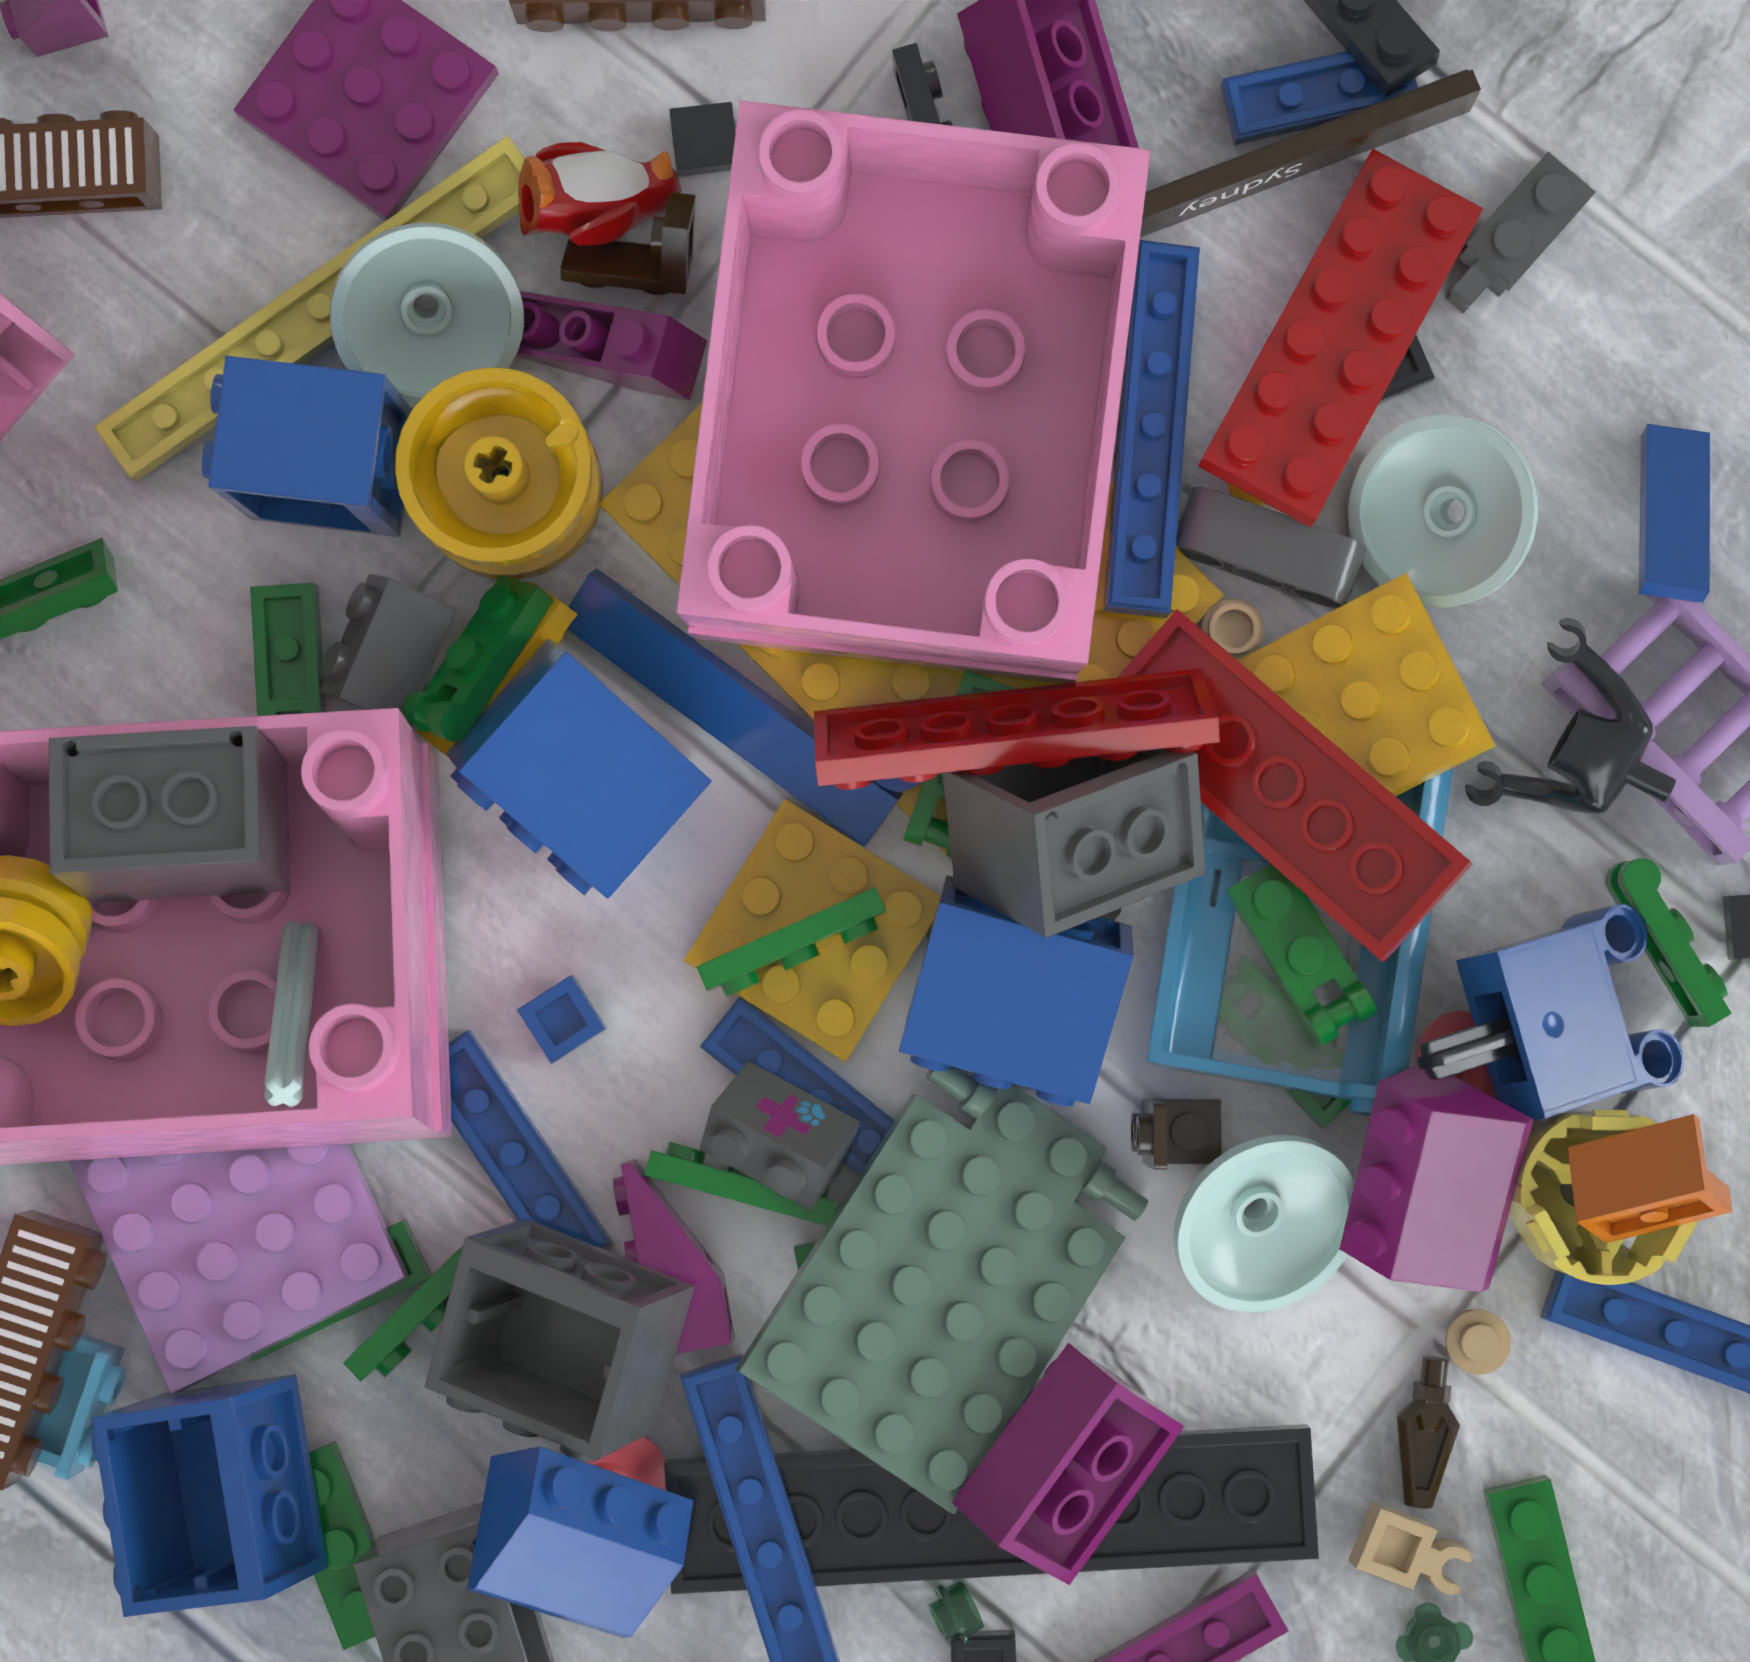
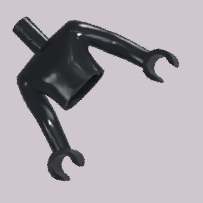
[1465,618,1676,814]

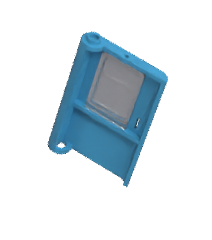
[1147,767,1454,1116]

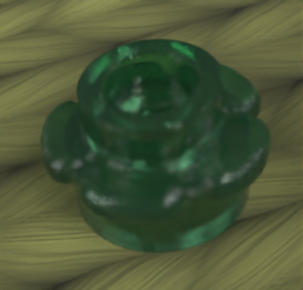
[928,1580,984,1645]

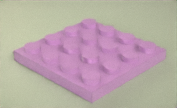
[69,1144,409,1394]

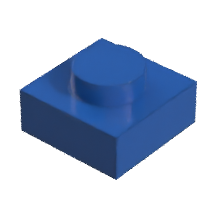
[517,975,608,1064]

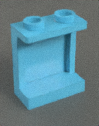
[36,1334,127,1480]

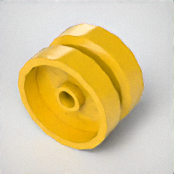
[0,855,93,1026]

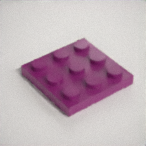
[233,0,499,221]

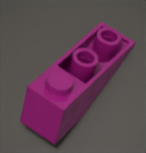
[516,291,708,401]
[613,1159,735,1354]

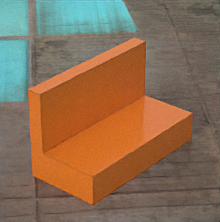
[1567,1114,1733,1243]

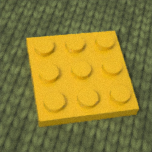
[1238,573,1496,796]
[683,799,940,1062]

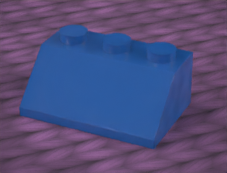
[467,1446,693,1638]

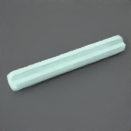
[264,920,319,1107]

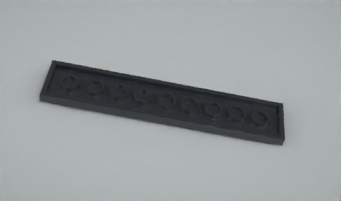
[664,1424,1319,1594]

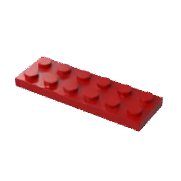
[1198,149,1483,528]
[1118,609,1473,962]
[814,668,1220,790]

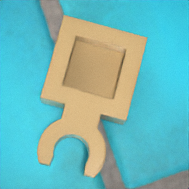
[1348,1501,1473,1595]

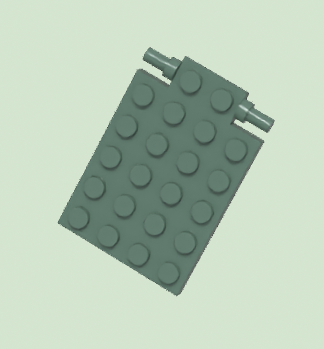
[735,1066,1148,1514]

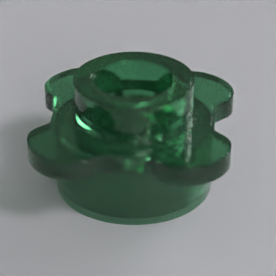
[1395,1602,1473,1662]

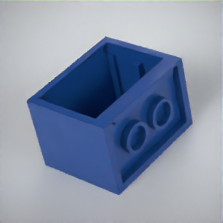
[202,356,413,537]
[446,638,712,899]
[899,875,1134,1106]
[91,1374,328,1617]

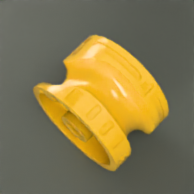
[395,368,603,580]

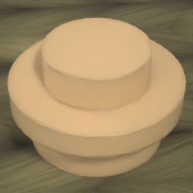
[1200,599,1265,660]
[1445,1309,1511,1375]

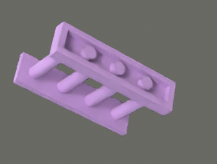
[1541,595,1750,865]

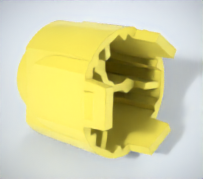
[1509,1109,1699,1285]

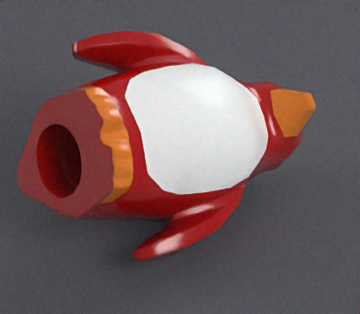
[518,142,682,245]

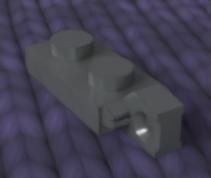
[1445,151,1596,314]

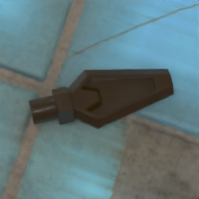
[1397,1356,1460,1509]

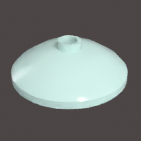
[330,223,524,408]
[1348,414,1538,608]
[1174,1135,1355,1312]

